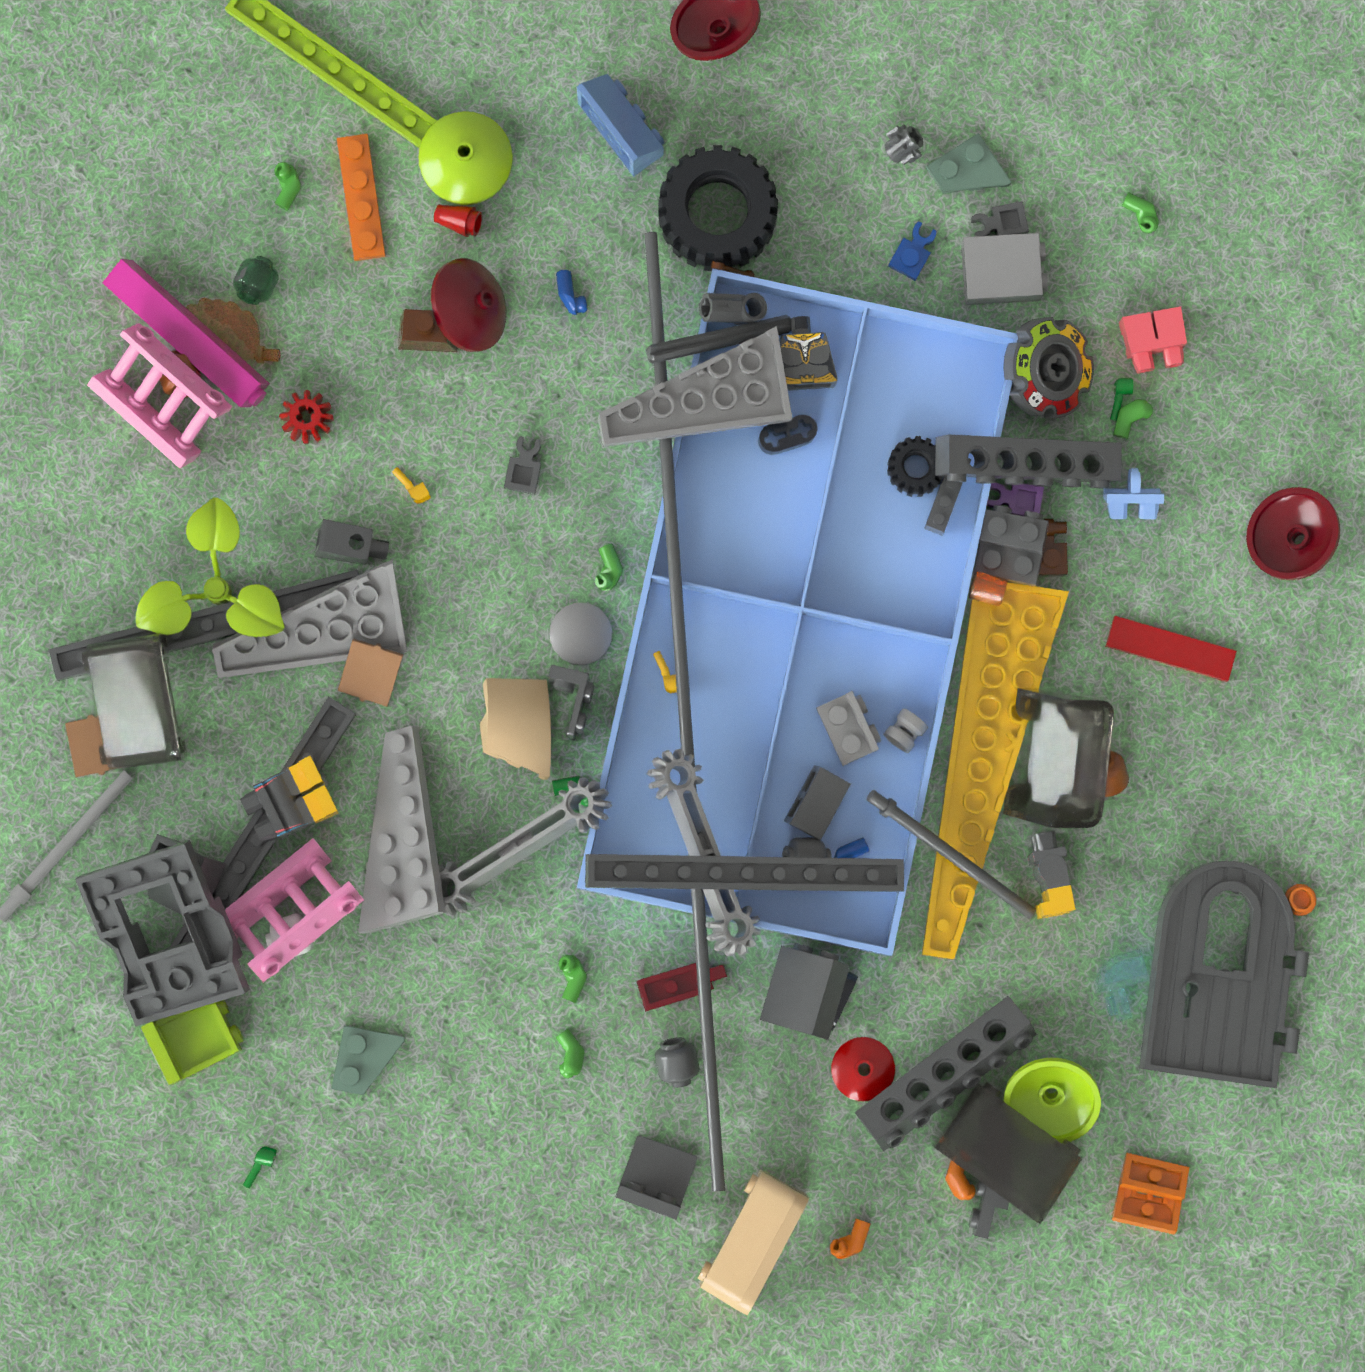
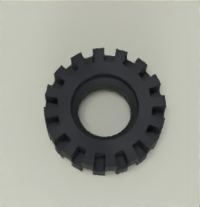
[887,436,943,497]

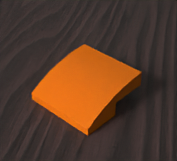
[1112,1153,1190,1235]

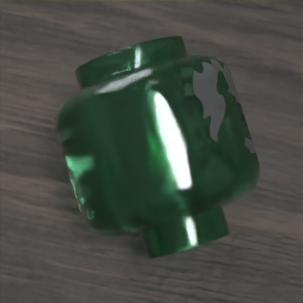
[233,256,279,305]

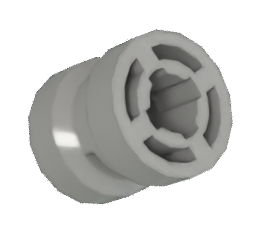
[884,709,928,753]

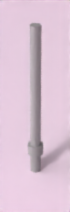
[0,771,133,922]

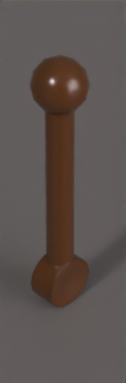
[711,261,755,277]

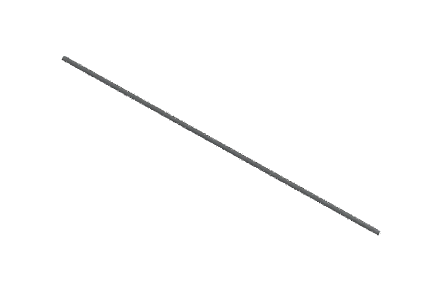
[644,232,725,1191]

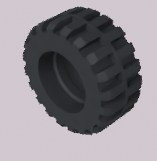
[658,145,778,272]

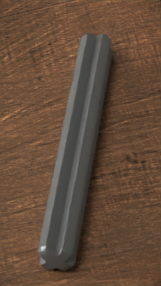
[646,315,792,363]

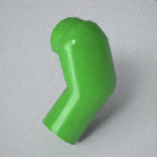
[1122,192,1159,234]
[595,543,623,591]

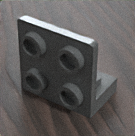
[548,664,594,740]
[615,1135,697,1220]

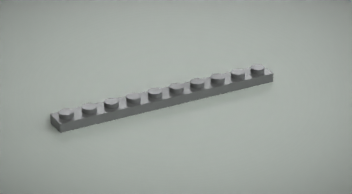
[49,570,359,681]
[170,696,356,947]
[585,854,904,892]

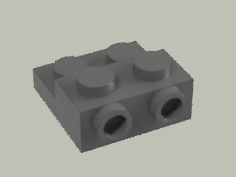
[973,505,1049,587]

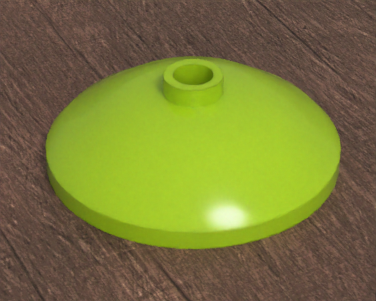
[418,111,513,205]
[1003,1058,1101,1145]

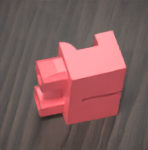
[1119,306,1187,374]

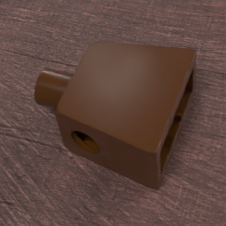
[398,309,458,353]

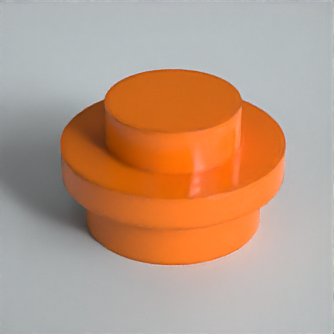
[1285,884,1316,916]

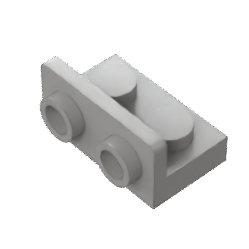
[816,691,881,766]

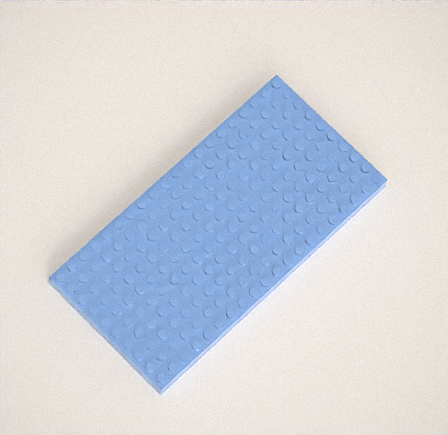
[577,268,1018,957]

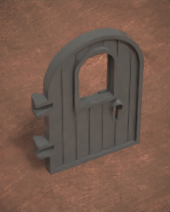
[1139,861,1309,1088]

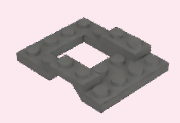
[75,840,250,1026]

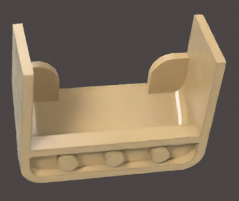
[697,1169,809,1315]

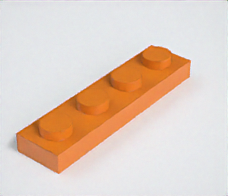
[337,134,386,261]

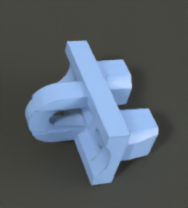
[1103,468,1164,519]

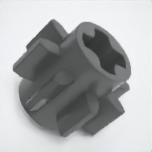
[885,124,923,165]

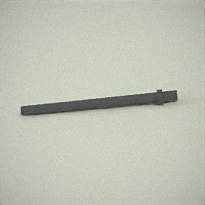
[866,790,1036,919]

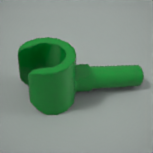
[1110,378,1134,421]
[243,1146,277,1189]

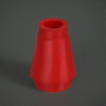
[434,204,482,237]

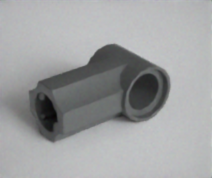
[699,293,767,325]

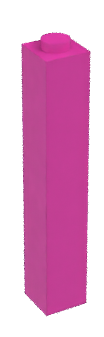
[102,259,270,407]

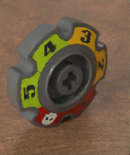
[1003,317,1094,419]

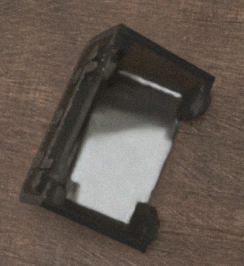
[82,633,187,770]
[1003,688,1114,828]
[932,1082,1083,1225]

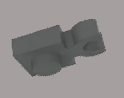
[971,201,1029,236]
[504,436,541,495]

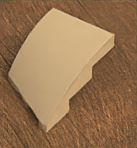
[479,678,551,780]

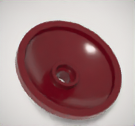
[670,0,761,61]
[431,258,507,352]
[1246,487,1340,580]

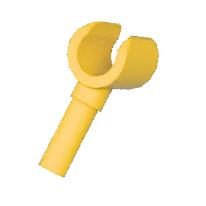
[392,467,431,504]
[653,651,677,693]

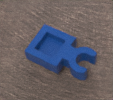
[888,222,937,281]

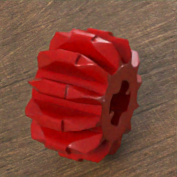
[279,390,334,445]

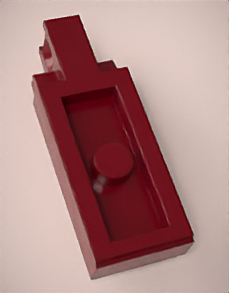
[636,963,727,1012]

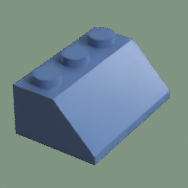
[577,74,665,177]

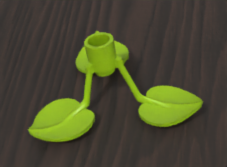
[136,497,285,637]

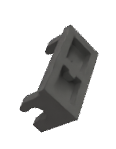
[784,765,851,840]

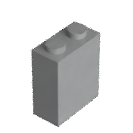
[961,233,1048,305]

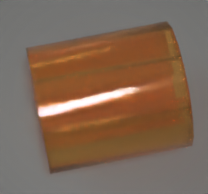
[969,571,1008,607]

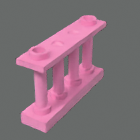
[87,323,233,468]
[225,838,364,983]

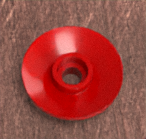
[831,1037,895,1101]

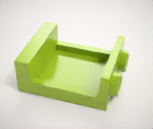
[141,1000,244,1085]

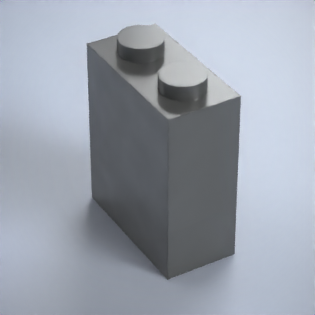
[760,943,850,1040]

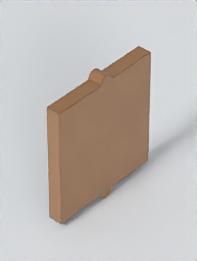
[338,639,403,707]
[65,712,127,777]

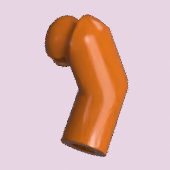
[945,1152,976,1200]
[829,1219,871,1259]

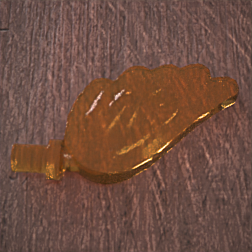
[186,297,281,364]

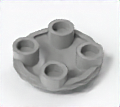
[550,603,612,665]

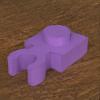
[986,483,1044,516]

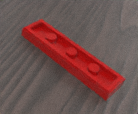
[1105,616,1237,682]

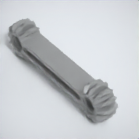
[647,749,761,956]
[438,777,612,916]

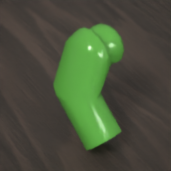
[274,162,301,211]
[1113,399,1153,439]
[558,955,587,1003]
[556,1029,585,1078]

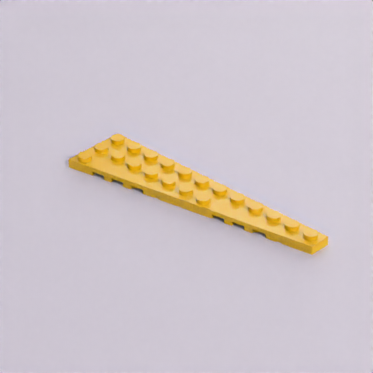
[922,577,1069,960]

